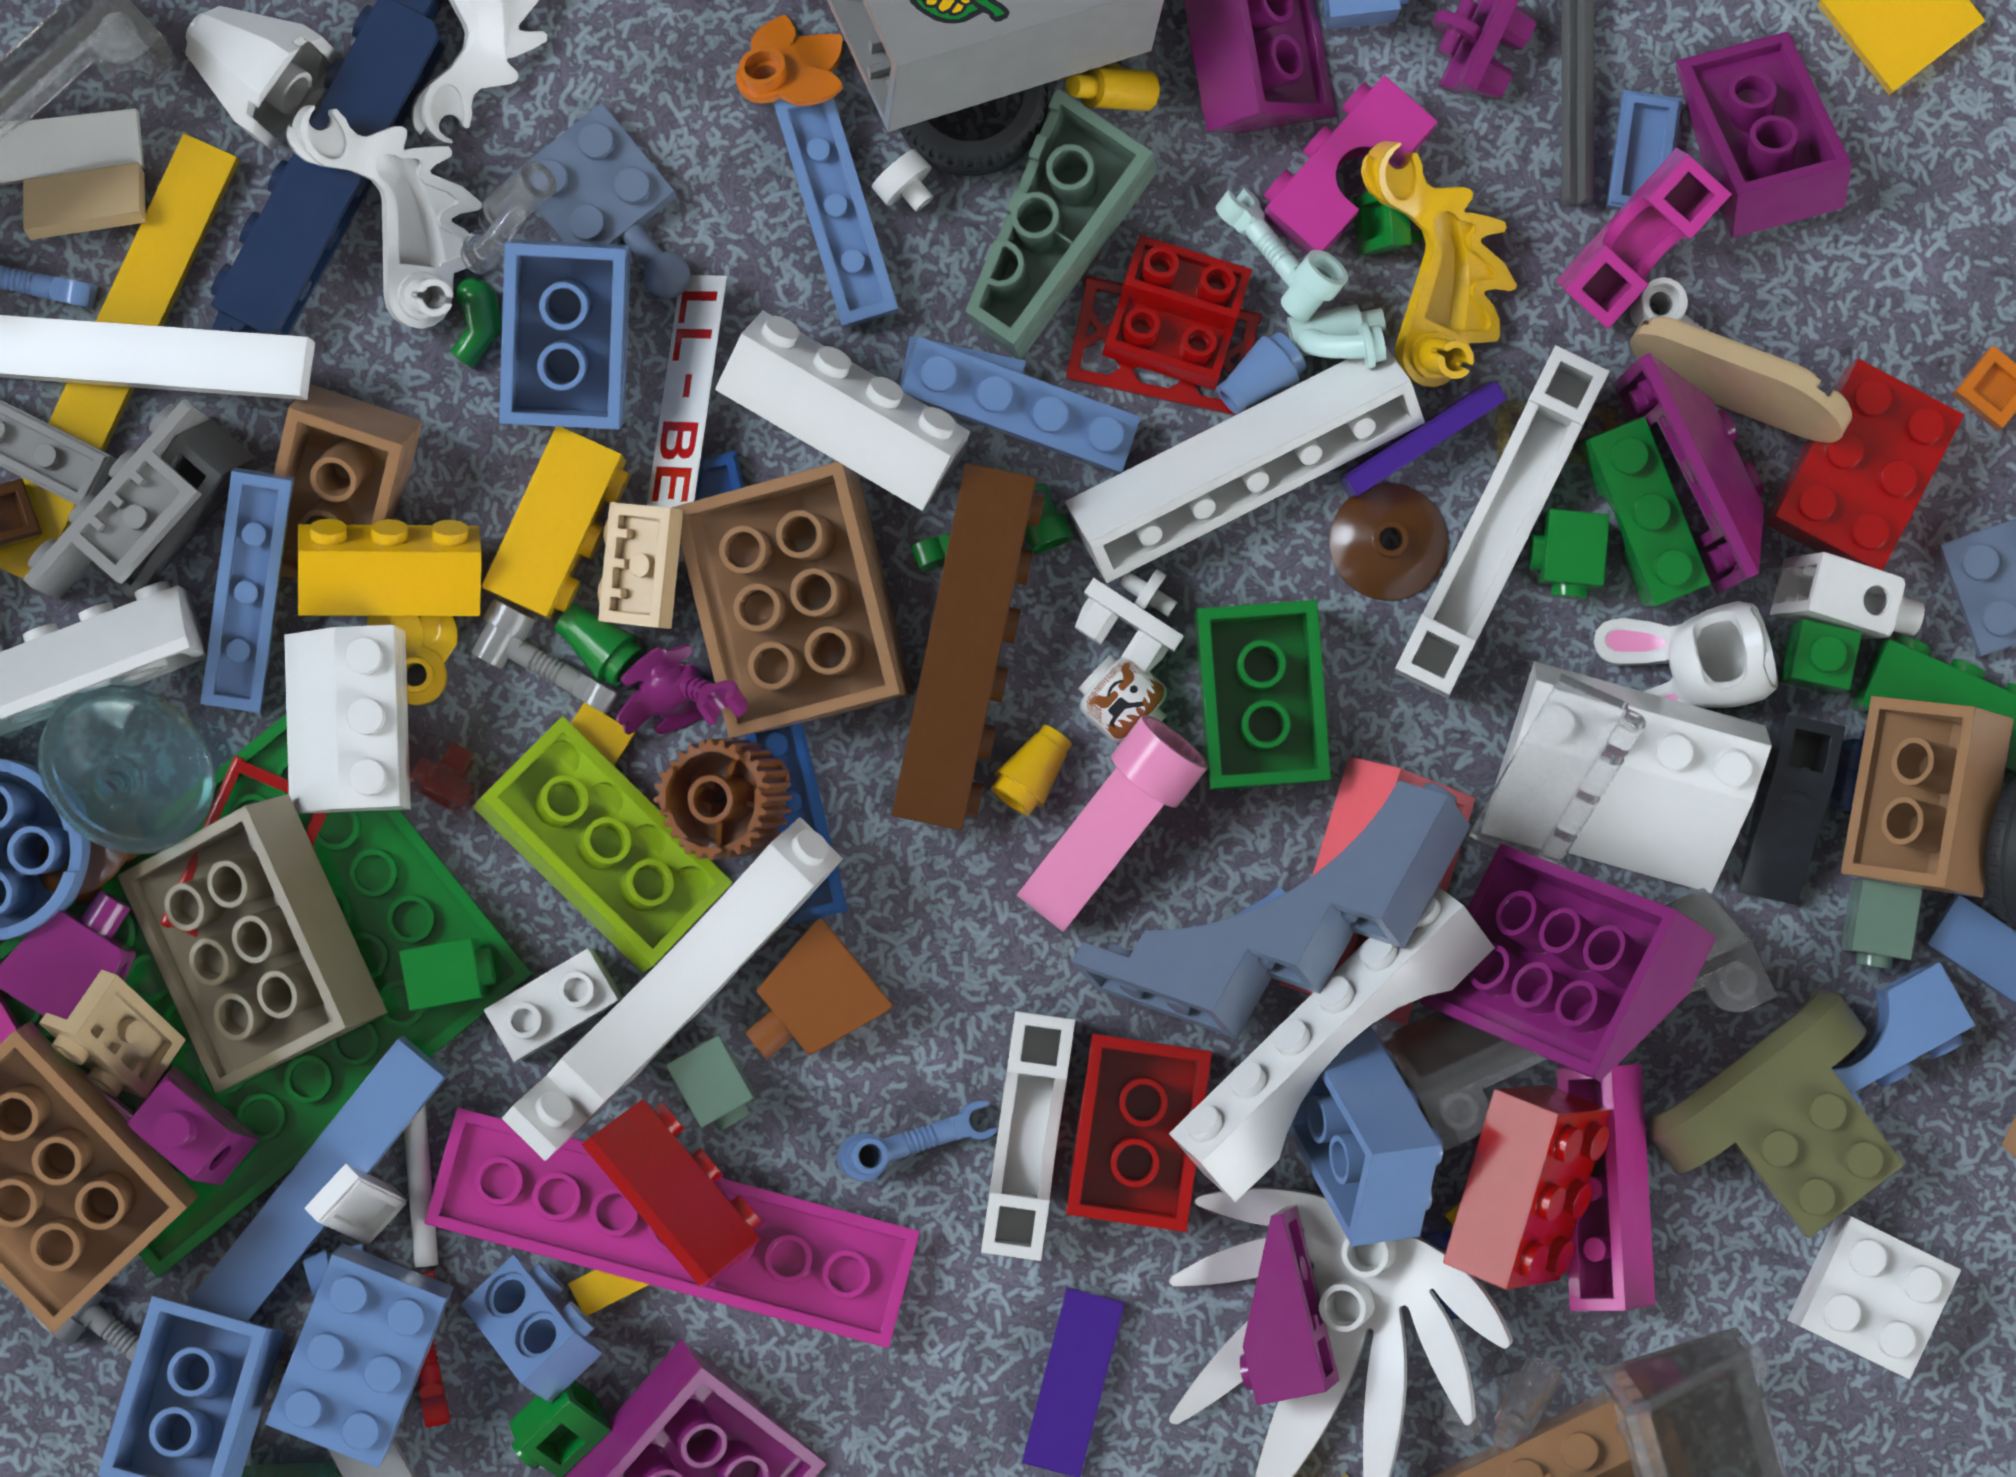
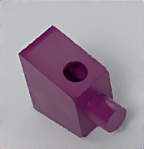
[0,889,136,1020]
[127,1065,261,1185]

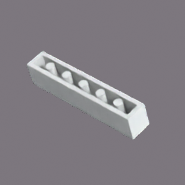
[1065,347,1425,583]

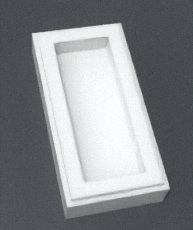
[304,1163,408,1244]

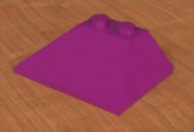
[1612,353,1764,595]

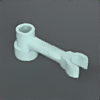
[1215,187,1348,321]

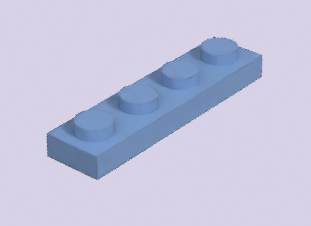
[773,98,899,329]
[899,336,1141,475]
[200,467,295,713]

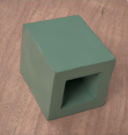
[1841,879,1922,970]
[666,1035,757,1132]

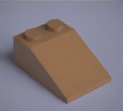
[274,384,423,581]

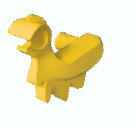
[1361,141,1517,387]

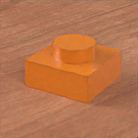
[1951,345,2016,431]

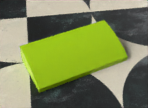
[472,716,733,973]

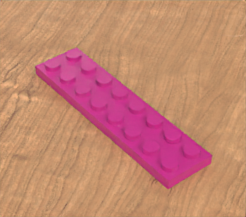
[424,1107,920,1348]

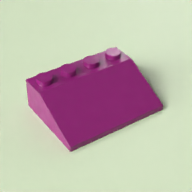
[1419,843,1717,1082]
[564,1339,827,1477]

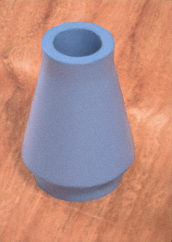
[1216,332,1306,415]

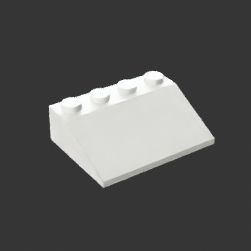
[1482,661,1772,893]

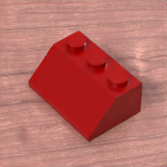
[581,1099,763,1287]

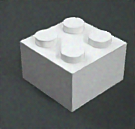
[1787,1214,1961,1379]

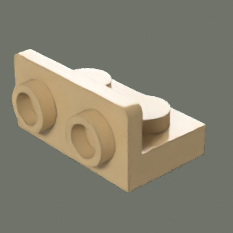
[598,502,683,629]
[39,970,186,1099]

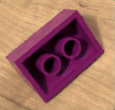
[1184,0,1336,133]

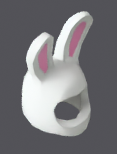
[1593,601,1778,708]

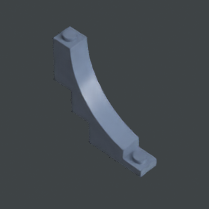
[1072,781,1471,1039]

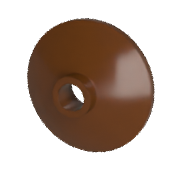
[1329,483,1447,601]

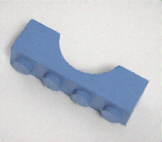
[1831,962,1975,1102]

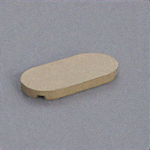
[1630,316,1852,443]

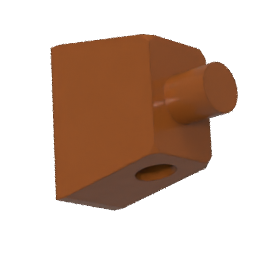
[745,918,895,1060]

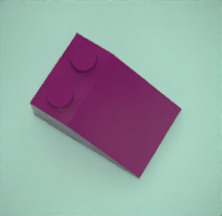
[1676,31,1852,238]

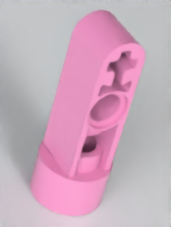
[1016,715,1209,932]

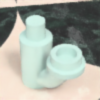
[1287,304,1387,368]

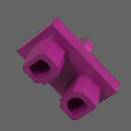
[1432,0,1537,99]

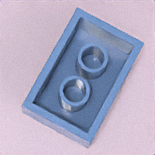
[499,239,631,430]
[1288,1025,1443,1247]
[265,1243,454,1468]
[97,1296,285,1477]

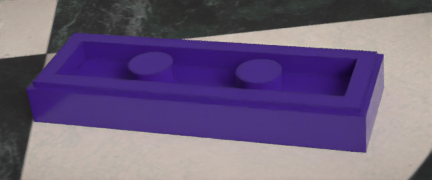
[1339,381,1508,497]
[1022,1286,1125,1477]

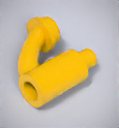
[1059,62,1160,111]

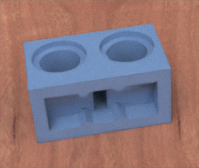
[461,1254,603,1403]

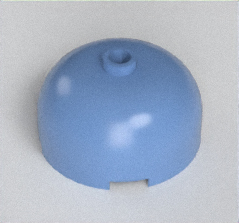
[0,759,91,940]

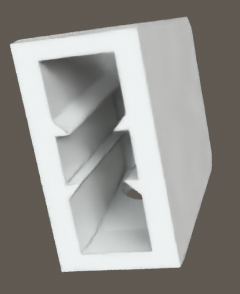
[1770,552,1925,640]

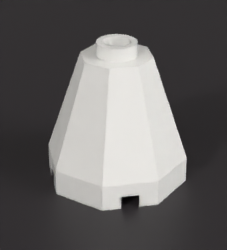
[185,6,339,149]

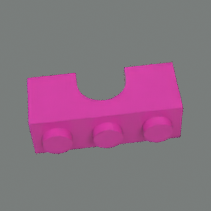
[1263,75,1438,255]
[1555,148,1732,329]

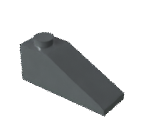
[90,419,256,602]

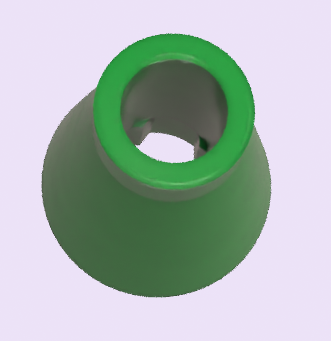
[555,603,645,687]

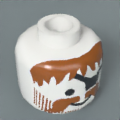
[1078,655,1167,743]

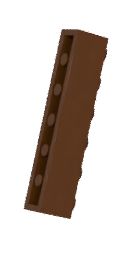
[891,463,1046,831]

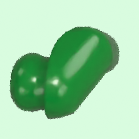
[449,278,502,370]

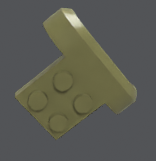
[1647,989,1905,1238]

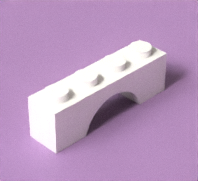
[981,1011,1075,1261]

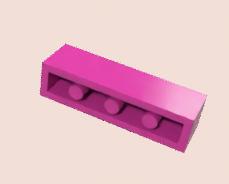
[1556,1064,1656,1311]

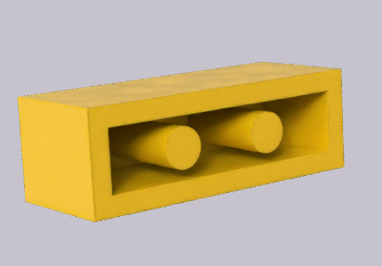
[481,426,630,621]
[298,519,481,616]

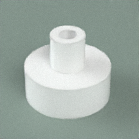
[872,149,934,212]

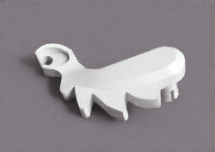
[411,0,547,143]
[286,105,482,329]

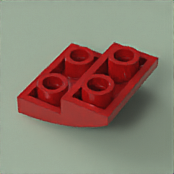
[1102,234,1252,390]

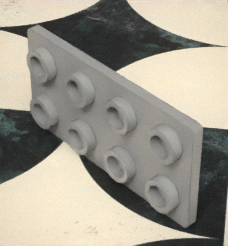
[23,399,212,600]

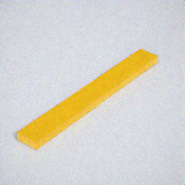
[0,133,240,579]

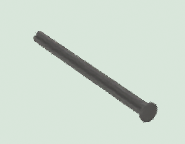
[1561,0,1594,206]

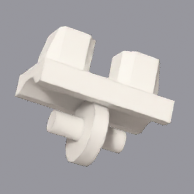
[1075,569,1184,672]

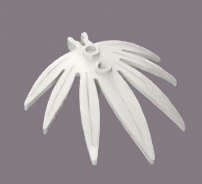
[1169,1187,1513,1477]

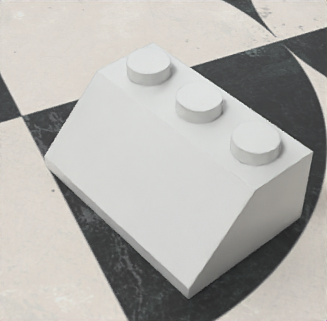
[284,625,411,814]

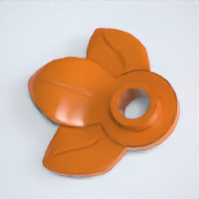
[736,15,844,106]

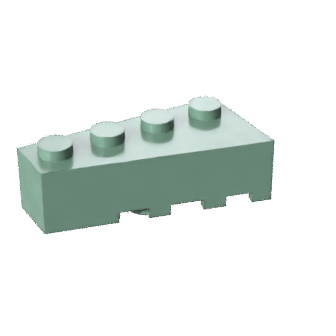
[965,87,1158,360]

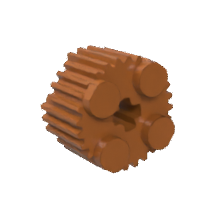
[654,738,792,860]

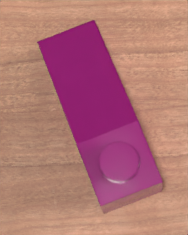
[1240,1204,1339,1405]

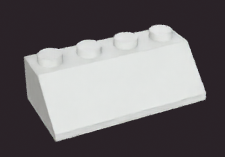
[715,310,970,511]
[0,581,208,737]

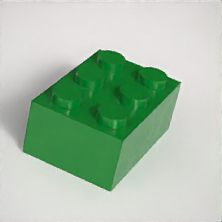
[1194,600,1331,792]

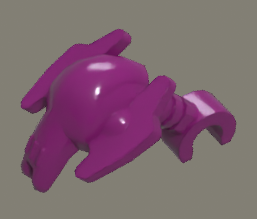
[616,644,748,735]

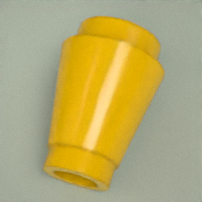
[991,725,1072,816]

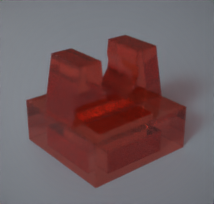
[409,742,475,819]

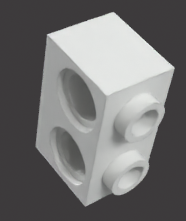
[484,948,623,1062]

